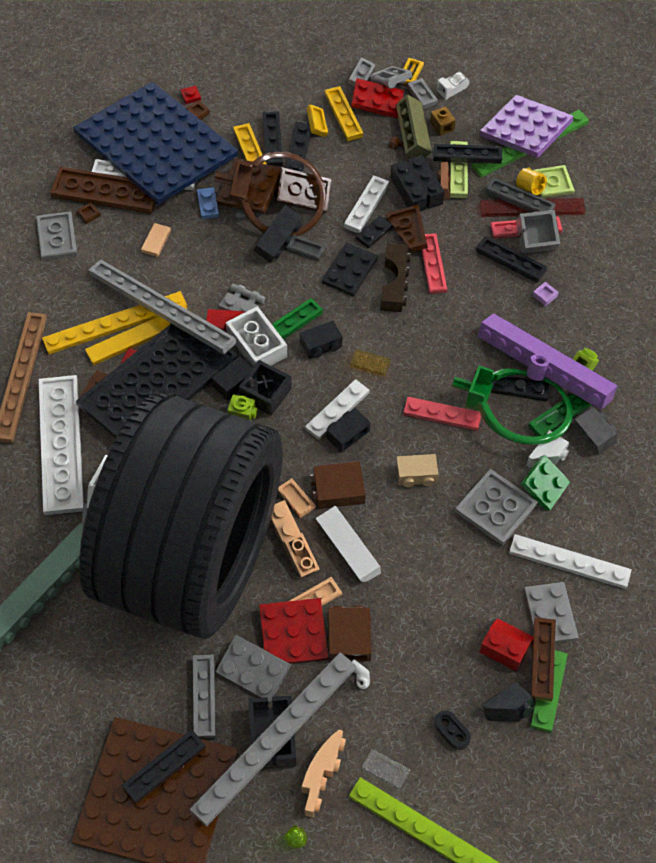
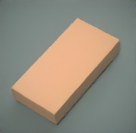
[141,223,171,257]
[278,478,316,518]

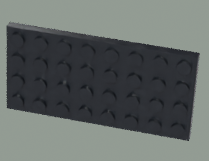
[76,323,238,438]

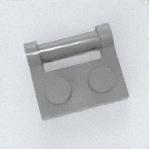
[369,66,412,88]

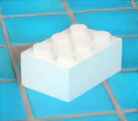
[226,306,287,367]

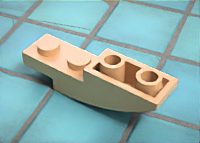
[271,500,319,578]
[302,730,346,818]

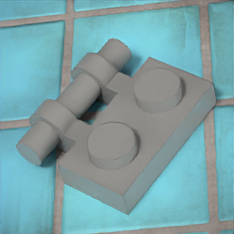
[219,284,265,313]

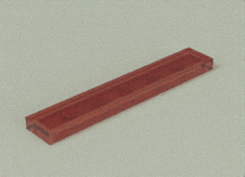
[480,198,585,217]

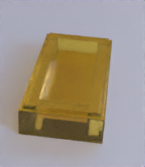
[350,349,391,377]

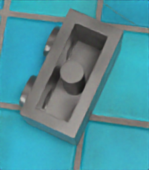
[575,407,618,454]

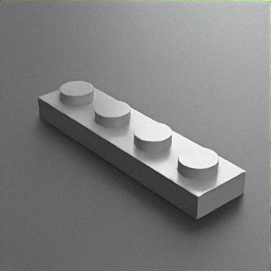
[193,654,216,739]

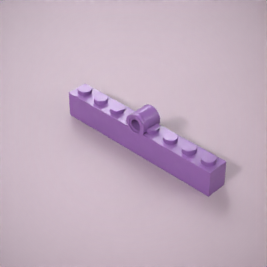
[478,313,618,410]

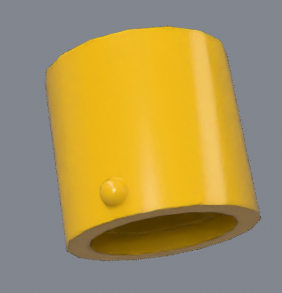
[516,167,547,195]

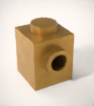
[430,107,456,136]

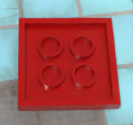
[259,598,328,664]

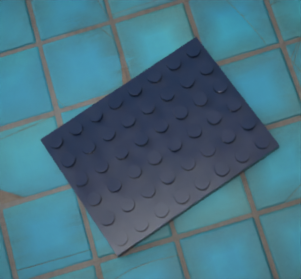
[73,82,238,204]

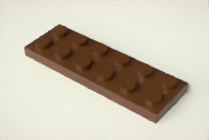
[50,167,156,214]

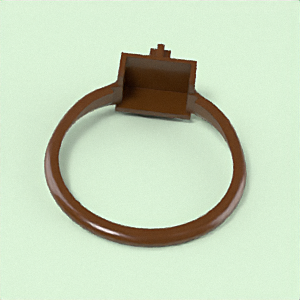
[214,152,326,237]

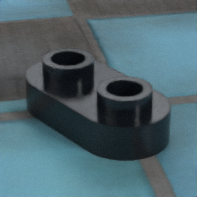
[434,710,471,750]

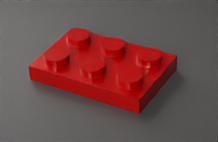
[351,78,404,118]

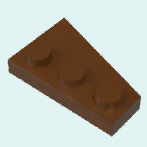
[385,205,428,253]

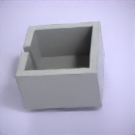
[516,210,560,254]

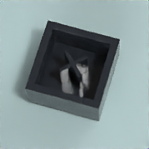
[239,360,292,416]

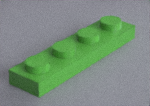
[530,650,568,733]

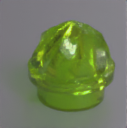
[284,825,308,848]

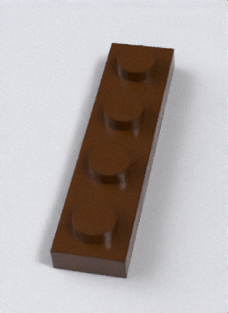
[531,617,556,702]

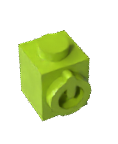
[573,348,599,371]
[227,395,258,421]

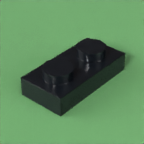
[356,216,392,248]

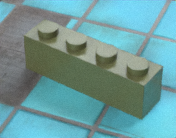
[396,94,432,158]

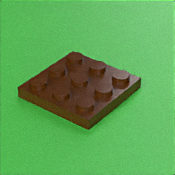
[216,158,282,214]

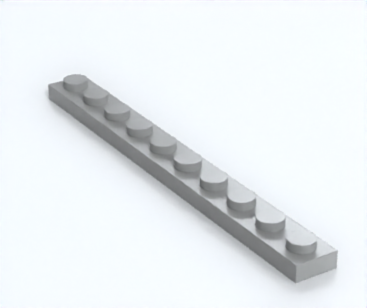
[89,260,236,354]
[190,652,356,827]

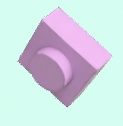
[532,282,559,306]

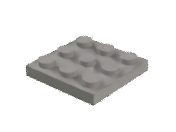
[455,469,538,546]

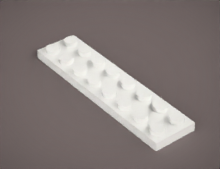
[39,375,84,515]

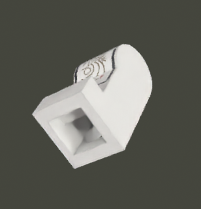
[437,72,469,100]

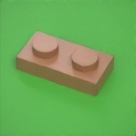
[438,162,450,199]

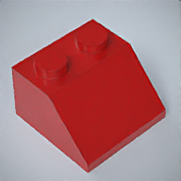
[479,618,533,672]

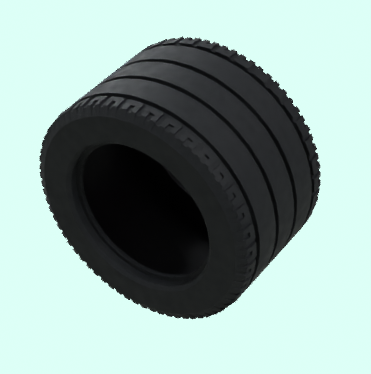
[79,392,283,639]

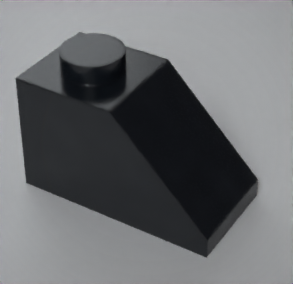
[483,682,534,722]

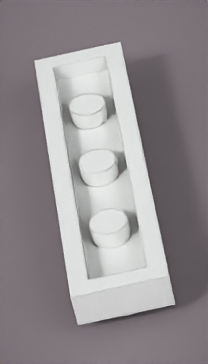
[344,175,389,233]
[305,379,370,440]

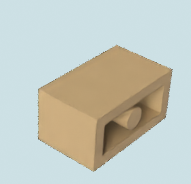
[396,454,438,487]

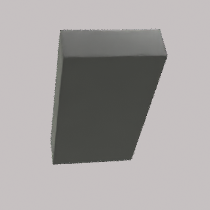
[286,235,326,261]

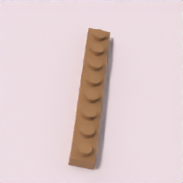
[0,312,47,443]

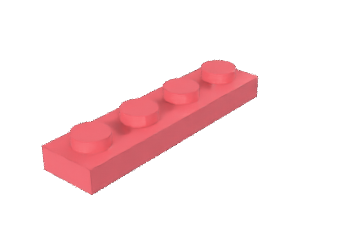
[404,397,481,431]

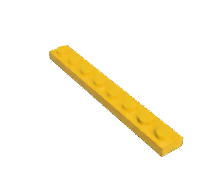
[42,291,187,355]

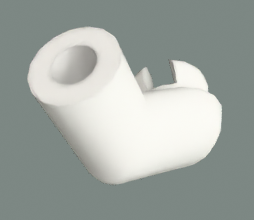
[352,659,370,689]

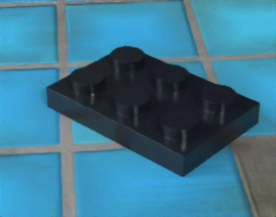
[322,242,378,297]

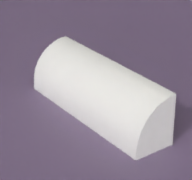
[316,506,381,582]

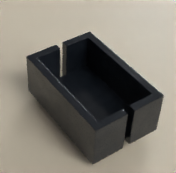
[390,155,444,212]
[248,695,296,769]

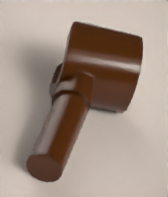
[388,136,404,149]

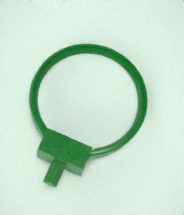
[452,366,573,445]

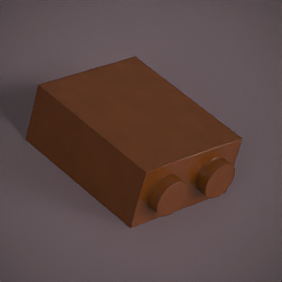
[310,461,366,509]
[328,605,372,662]

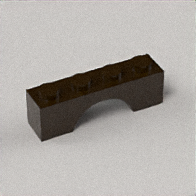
[380,243,411,312]

